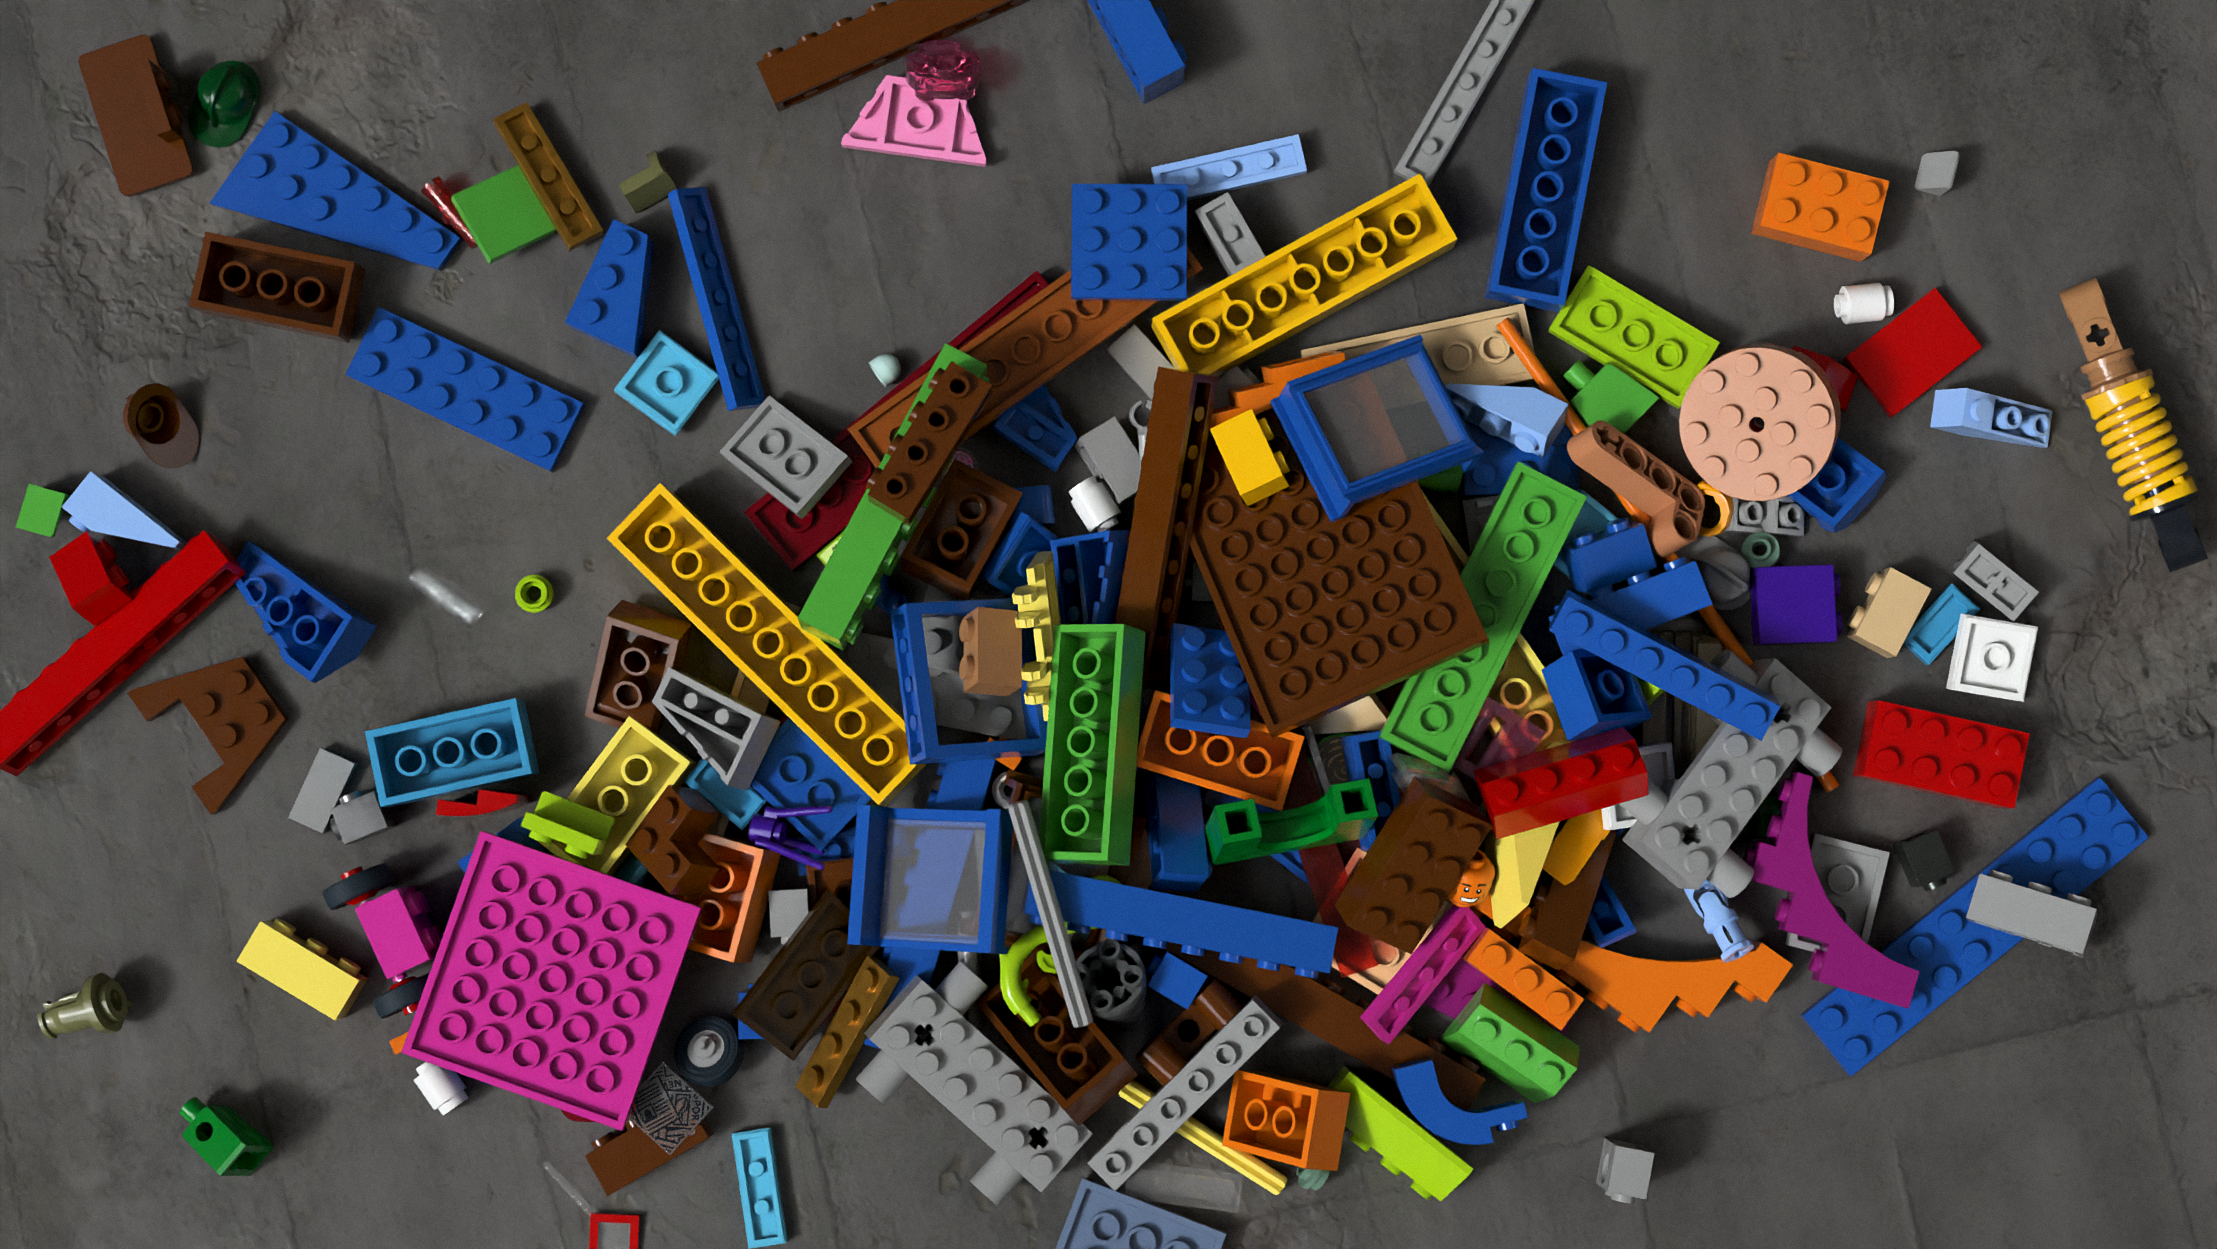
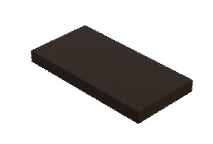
[731,890,880,1061]

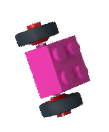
[322,863,443,1019]

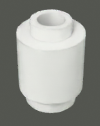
[1834,283,1894,324]
[1068,476,1122,533]
[413,1062,469,1116]

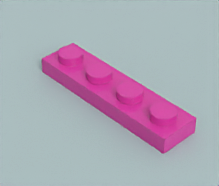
[1360,904,1485,1044]

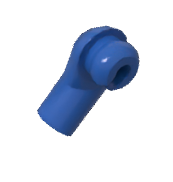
[876,574,908,615]

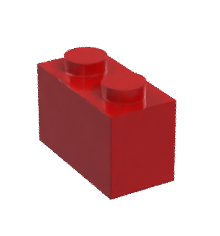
[49,531,132,626]

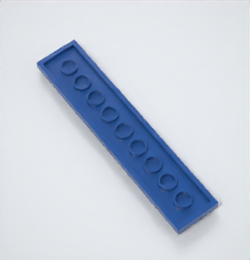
[1800,777,2149,1076]

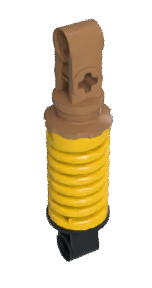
[2058,278,2208,573]

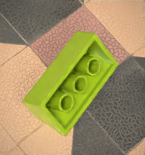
[1328,1066,1473,1201]

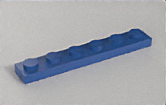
[668,187,765,411]

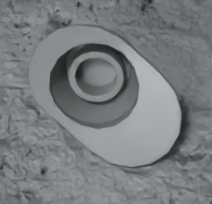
[1675,534,1752,610]

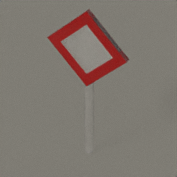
[543,1161,640,1249]

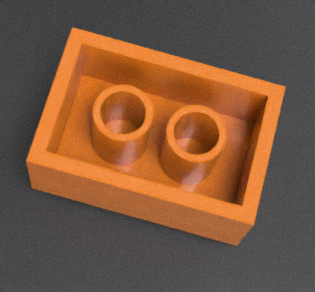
[1751,152,1890,262]
[1222,1069,1350,1171]

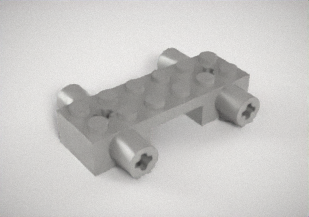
[1619,649,1842,898]
[856,962,1093,1206]

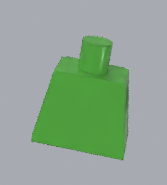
[1563,360,1659,434]

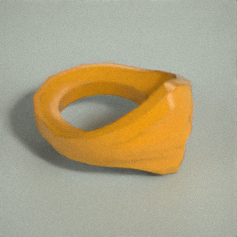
[1696,481,1734,537]

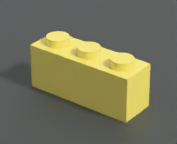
[237,918,368,1020]

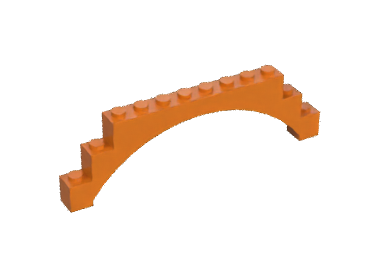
[1391,744,1793,1033]

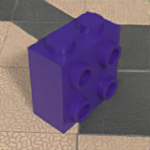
[1749,565,1842,646]

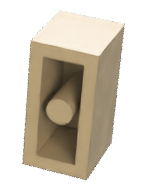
[1847,567,1931,658]

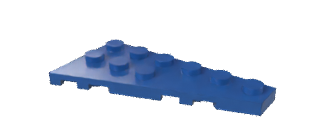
[210,111,463,271]

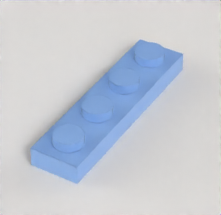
[1151,134,1307,201]

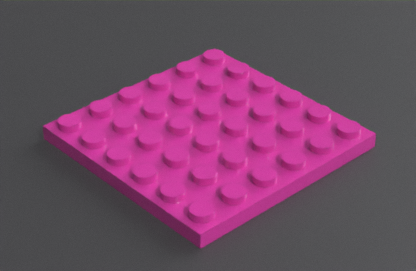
[401,831,703,1131]

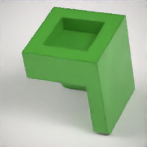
[16,484,71,538]

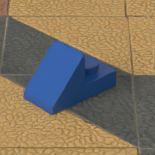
[1586,873,1636,948]

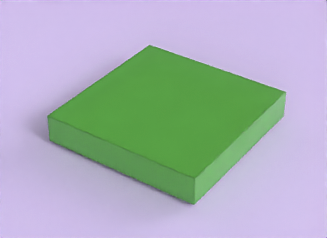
[451,165,556,264]

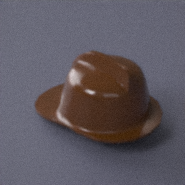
[123,383,199,469]

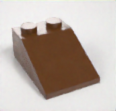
[901,459,1023,601]
[584,600,693,735]

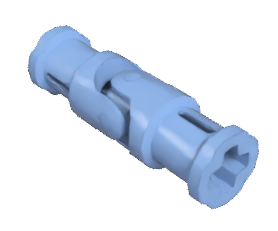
[1684,879,1754,963]

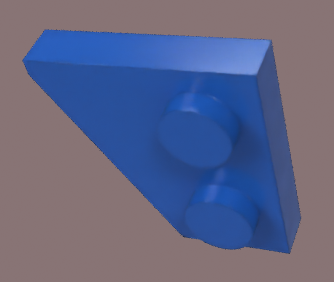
[993,385,1078,472]

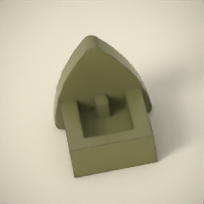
[618,150,676,213]

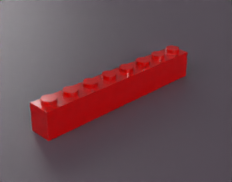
[0,530,246,777]

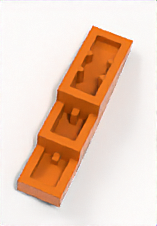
[1209,350,1345,430]

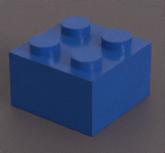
[1542,650,1652,741]

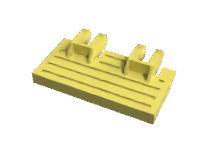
[1012,551,1061,721]

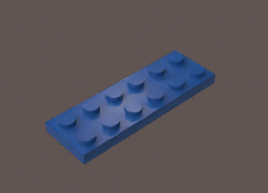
[345,307,585,473]

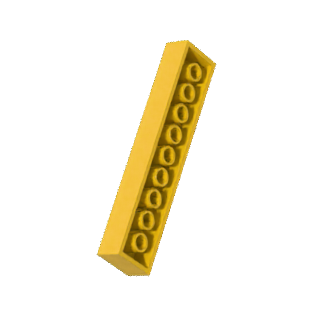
[607,483,926,807]

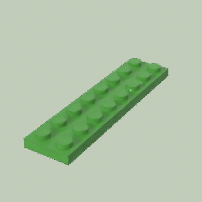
[1378,461,1587,773]

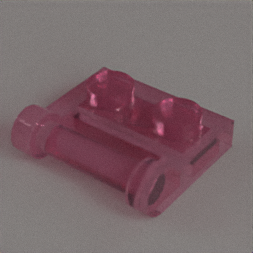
[1453,695,1546,779]

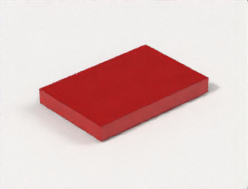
[1843,288,1982,418]

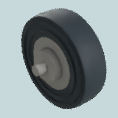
[674,1016,744,1087]

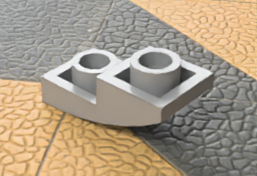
[1725,496,1805,537]

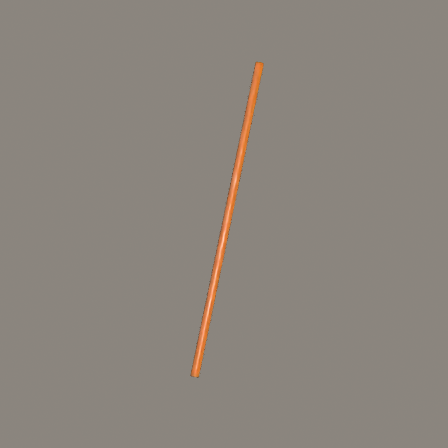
[1496,317,1839,793]

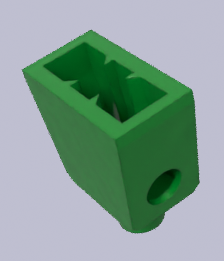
[179,1097,274,1176]

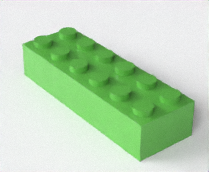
[1039,624,1146,866]

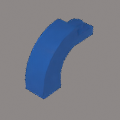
[1391,1057,1528,1145]

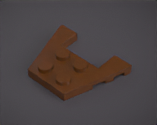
[127,657,289,815]

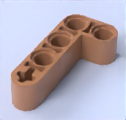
[1567,420,1705,557]

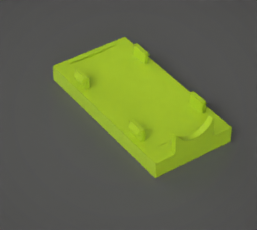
[1548,265,1720,409]

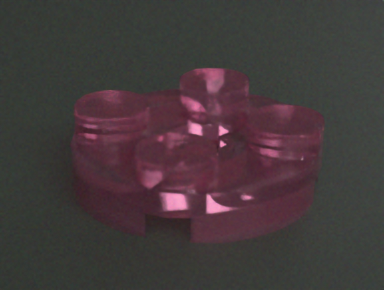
[905,40,981,101]

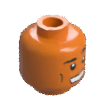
[1447,850,1495,907]

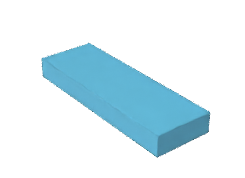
[732,1127,788,1249]

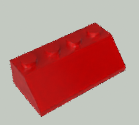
[1473,727,1649,839]

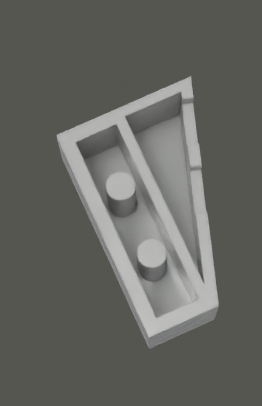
[652,667,781,791]
[1966,870,2098,958]

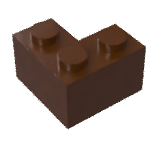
[625,785,720,898]

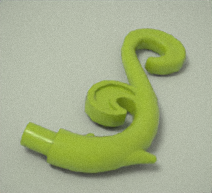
[999,875,1121,1027]

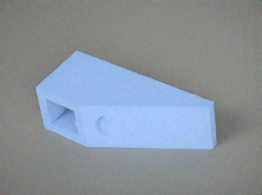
[1445,383,1568,458]
[1930,388,2053,448]

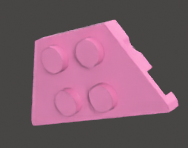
[841,75,987,167]

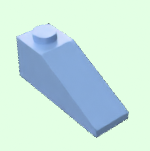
[62,471,187,550]

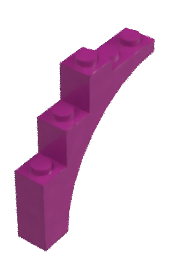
[1743,772,1919,1009]

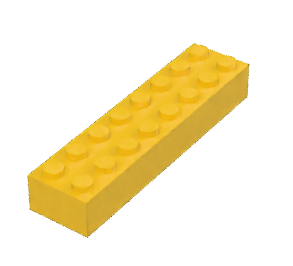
[1151,173,1457,376]

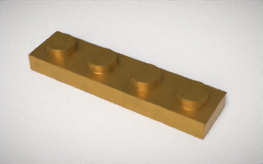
[493,102,603,252]
[795,955,900,1109]

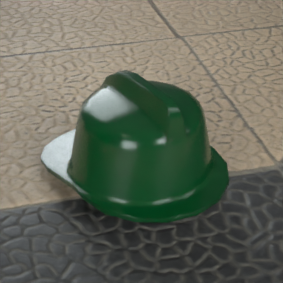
[189,60,261,148]

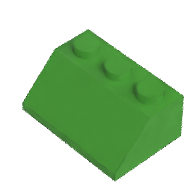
[1440,982,1580,1104]

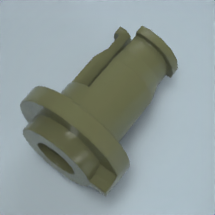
[37,973,133,1039]

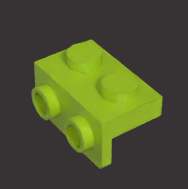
[521,791,615,859]

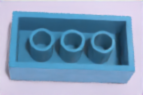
[365,698,540,807]

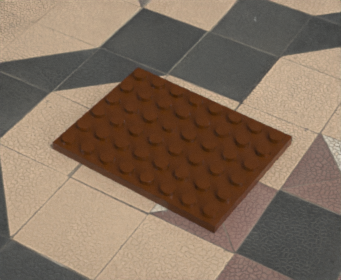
[1190,371,1489,738]

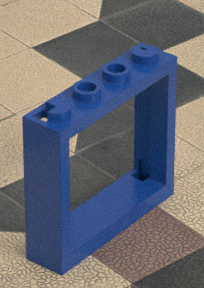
[890,598,1048,765]

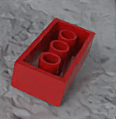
[1852,700,2030,809]

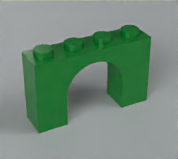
[1205,778,1378,865]

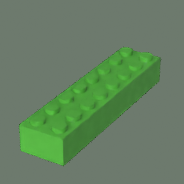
[797,343,990,650]

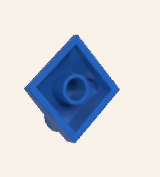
[1787,437,1886,533]

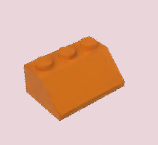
[677,832,781,963]

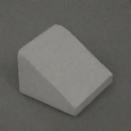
[1915,151,1960,196]

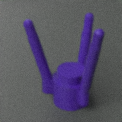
[749,806,833,870]

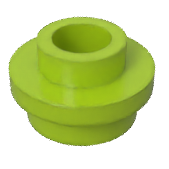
[515,575,554,613]

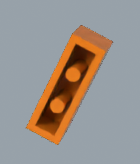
[1462,928,1584,1030]

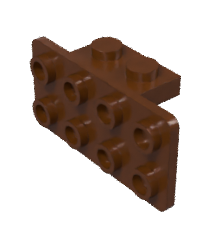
[78,34,194,197]

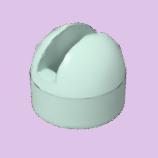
[868,354,901,387]

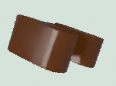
[1136,977,1243,1086]

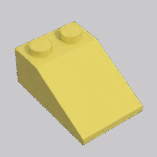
[1485,816,1560,929]

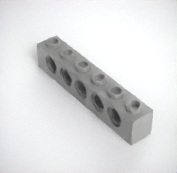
[1087,994,1283,1191]

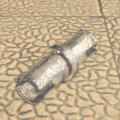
[408,564,484,628]

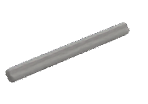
[1008,800,1093,1028]

